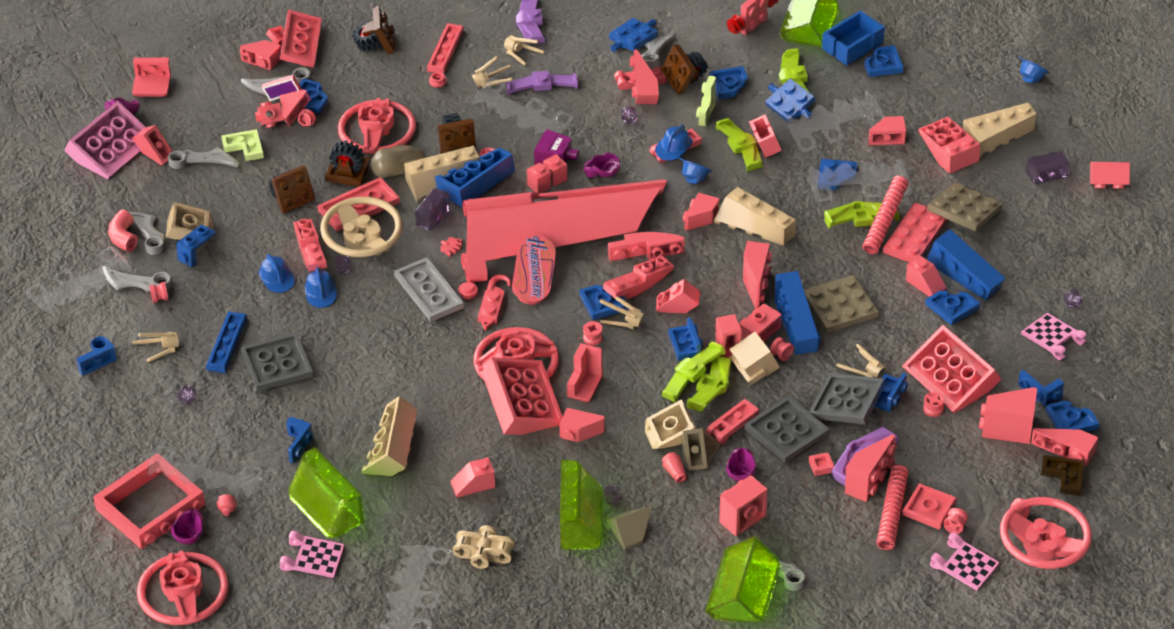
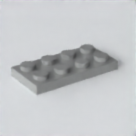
[394,258,464,322]

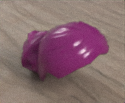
[105,97,140,115]
[584,152,621,178]
[726,447,756,482]
[171,510,204,545]

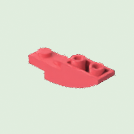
[293,219,327,272]
[608,232,684,261]
[603,256,674,299]

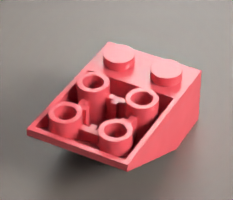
[918,117,980,174]
[743,241,772,309]
[845,434,897,502]

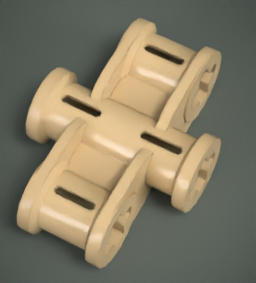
[452,525,515,569]

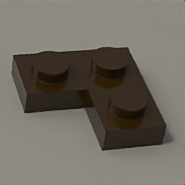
[1041,455,1084,496]

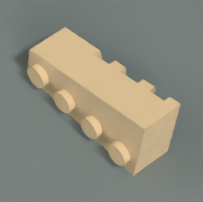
[963,103,1037,157]

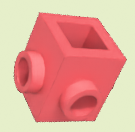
[255,101,284,128]

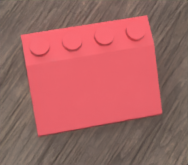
[902,325,1001,413]
[482,357,563,435]

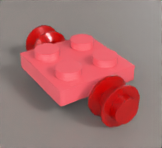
[727,0,779,35]

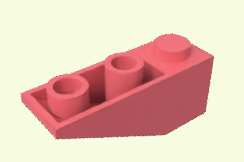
[630,50,659,104]
[1031,428,1099,466]

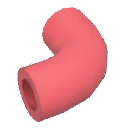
[108,209,138,252]

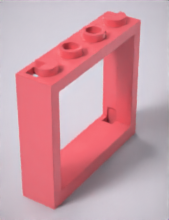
[93,453,205,549]

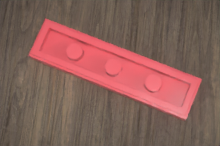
[427,23,464,74]

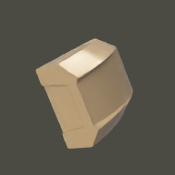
[166,202,214,240]
[645,400,697,449]

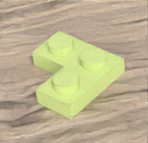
[696,76,716,126]
[222,129,264,161]

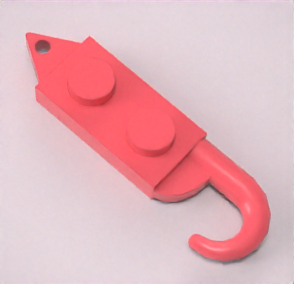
[478,274,511,330]

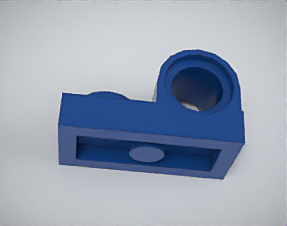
[76,336,117,376]

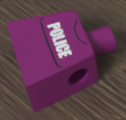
[534,129,579,164]

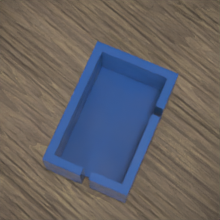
[822,11,885,66]

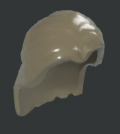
[371,145,425,178]

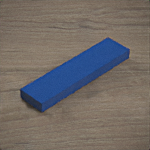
[206,311,247,373]

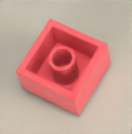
[720,475,767,536]

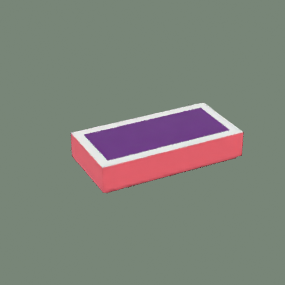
[262,75,302,101]

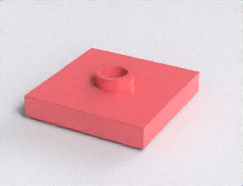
[902,483,957,530]

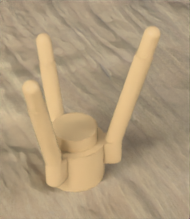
[504,35,545,66]
[472,56,513,88]
[600,296,644,330]
[132,332,179,362]
[836,344,887,378]

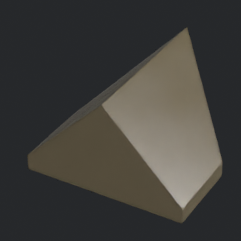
[682,428,721,471]
[607,506,652,550]

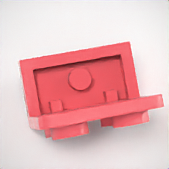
[132,58,171,97]

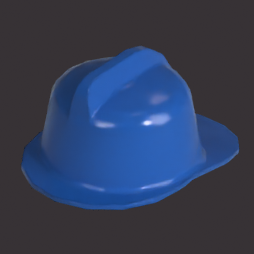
[1018,56,1049,83]
[655,124,692,161]
[679,157,712,184]
[258,254,295,293]
[305,267,337,308]

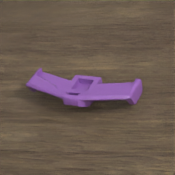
[516,0,545,44]
[506,71,578,95]
[832,427,899,486]

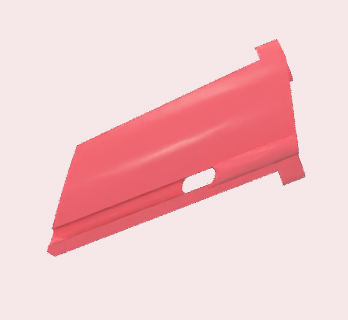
[461,180,668,283]

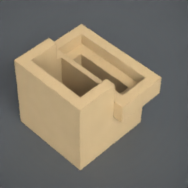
[729,332,780,386]

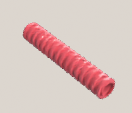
[862,176,909,254]
[877,465,909,550]

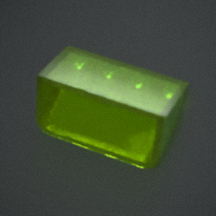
[780,0,839,47]
[288,447,365,538]
[560,460,602,549]
[705,536,780,623]

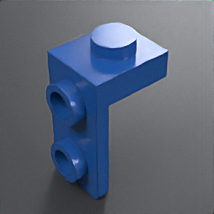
[177,225,215,267]
[1018,370,1064,407]
[286,416,313,463]

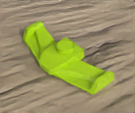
[779,49,811,94]
[716,118,763,172]
[824,201,900,229]
[661,341,725,403]
[687,356,731,412]

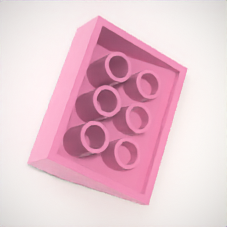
[64,101,146,179]

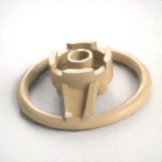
[320,197,403,257]

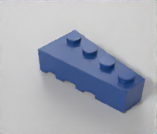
[435,148,515,208]
[927,229,1005,300]
[774,271,821,355]

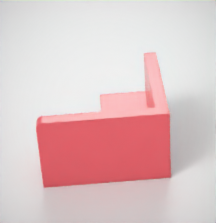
[567,343,603,402]

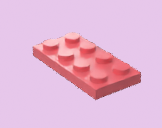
[279,9,322,68]
[317,177,400,232]
[883,202,948,263]

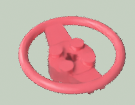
[338,98,416,154]
[473,327,559,380]
[1000,497,1092,569]
[137,551,229,625]

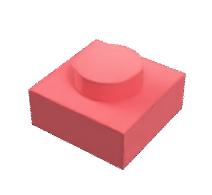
[266,26,284,45]
[809,452,834,476]

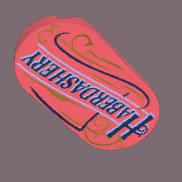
[512,235,556,305]

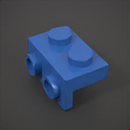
[668,317,703,361]
[874,373,909,412]

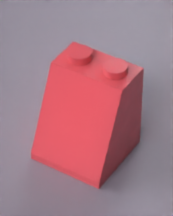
[979,387,1037,444]

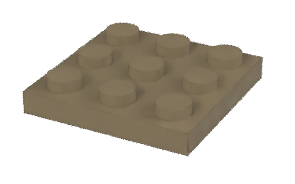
[927,183,1003,232]
[804,275,879,333]

